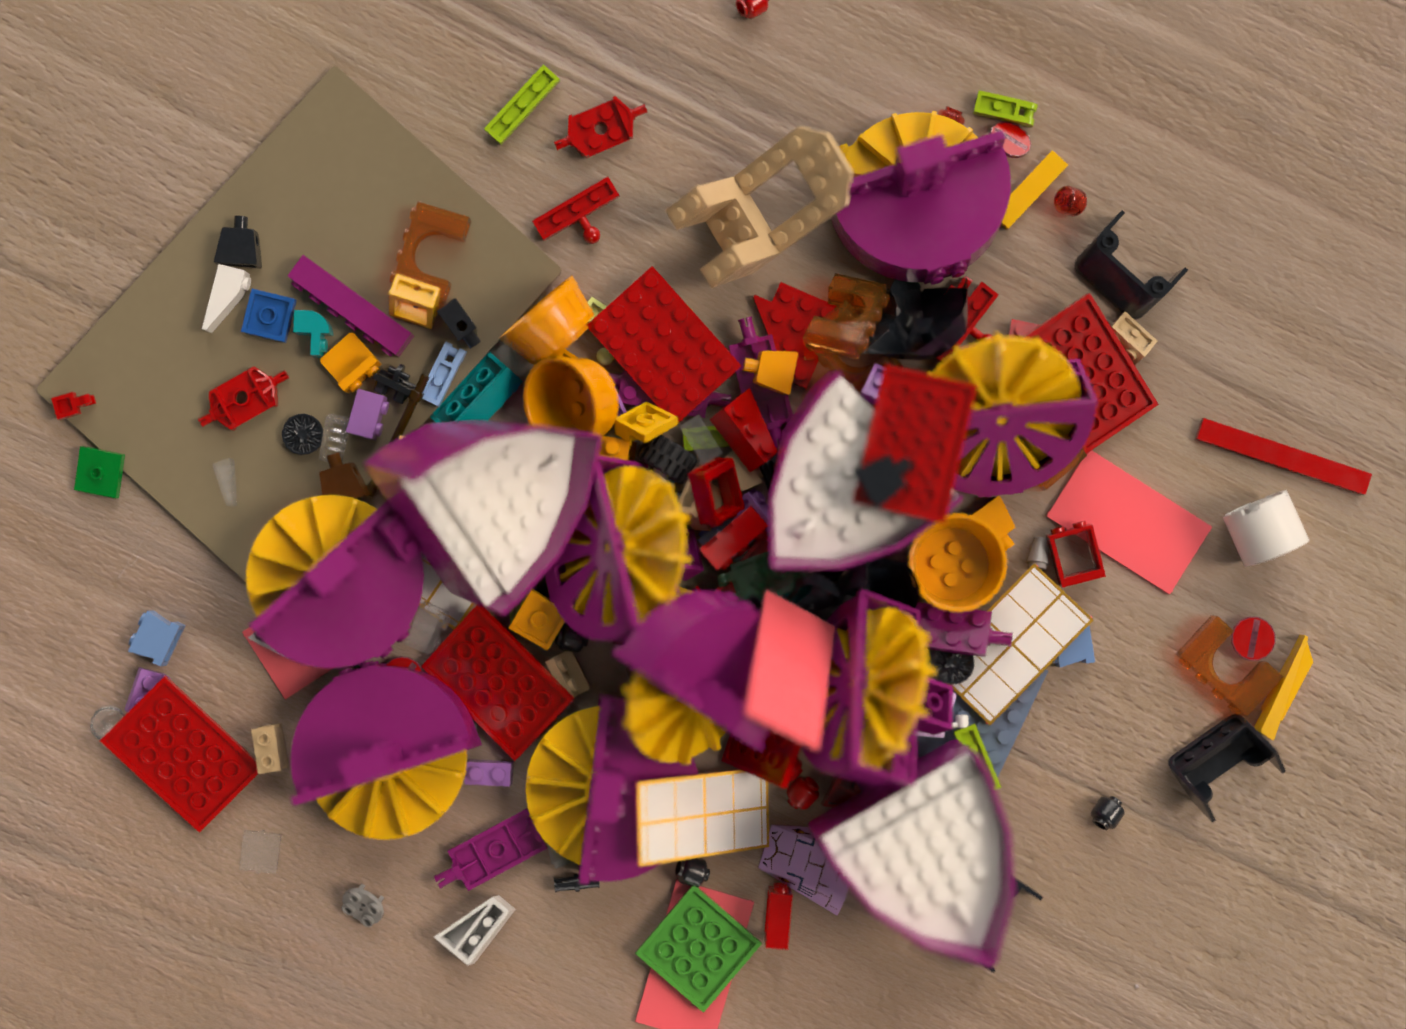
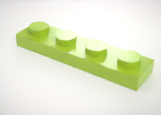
[484,64,560,145]

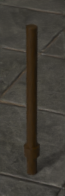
[368,374,430,497]

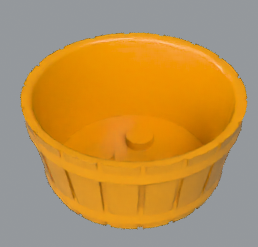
[499,275,594,365]
[523,357,619,437]
[908,513,1007,612]

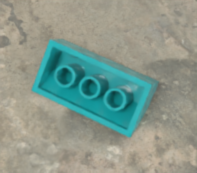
[430,351,523,423]

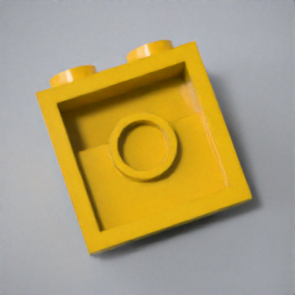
[614,402,678,442]

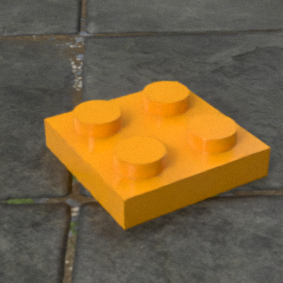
[509,589,565,651]

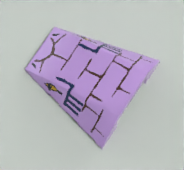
[758,825,849,916]

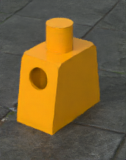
[743,351,798,396]
[598,436,637,461]
[971,495,1016,550]

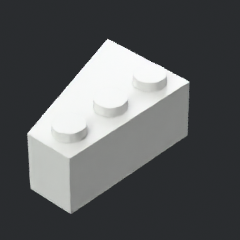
[434,895,516,966]

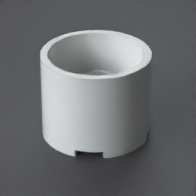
[1223,490,1309,567]

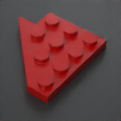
[753,282,841,389]

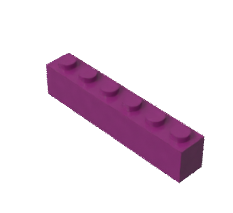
[287,255,414,357]

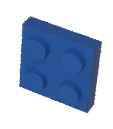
[241,289,297,343]

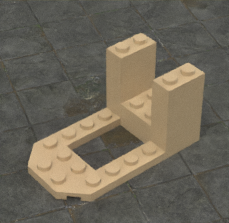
[665,126,854,288]

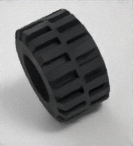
[636,434,698,484]

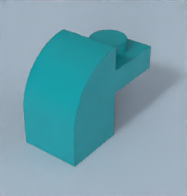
[293,310,334,358]

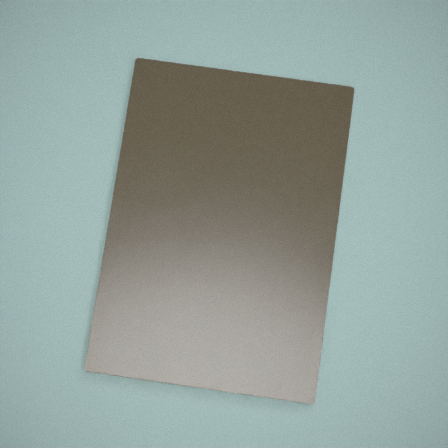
[37,66,562,583]

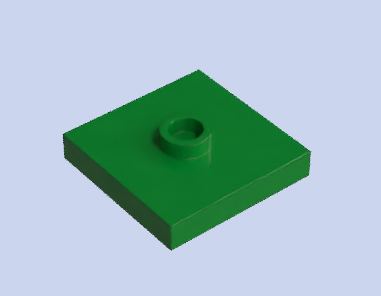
[74,446,125,499]

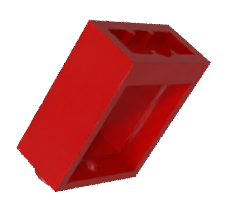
[688,458,745,527]
[1046,521,1106,588]
[764,883,793,950]

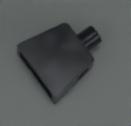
[214,216,262,269]
[437,298,481,349]
[853,455,914,510]

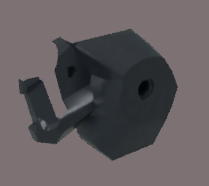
[833,276,968,360]
[785,557,920,621]

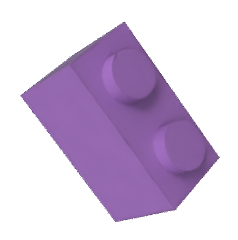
[346,389,389,441]
[465,759,514,786]

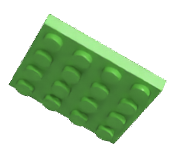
[635,886,762,1013]

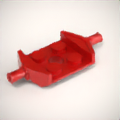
[554,96,648,158]
[198,366,290,431]

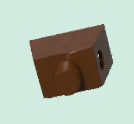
[319,452,370,499]

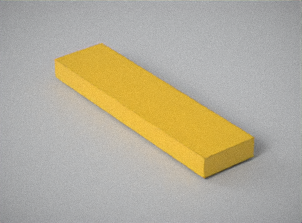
[1001,150,1068,230]

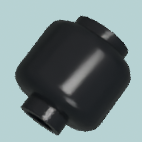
[555,622,589,653]
[1091,796,1125,831]
[675,858,710,887]

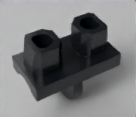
[373,364,416,404]

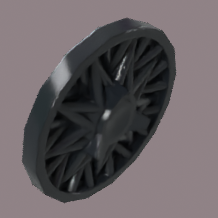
[282,413,324,455]
[932,651,975,685]

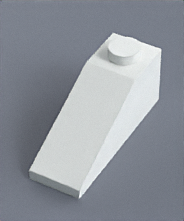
[202,264,251,333]

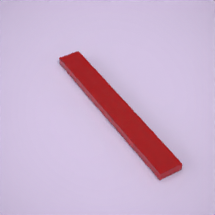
[1195,418,1372,495]

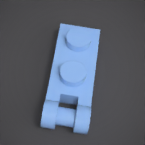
[423,341,467,407]

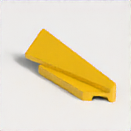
[1254,635,1313,741]

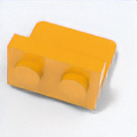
[320,332,382,394]

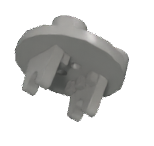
[341,884,384,927]

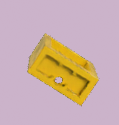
[389,274,440,329]

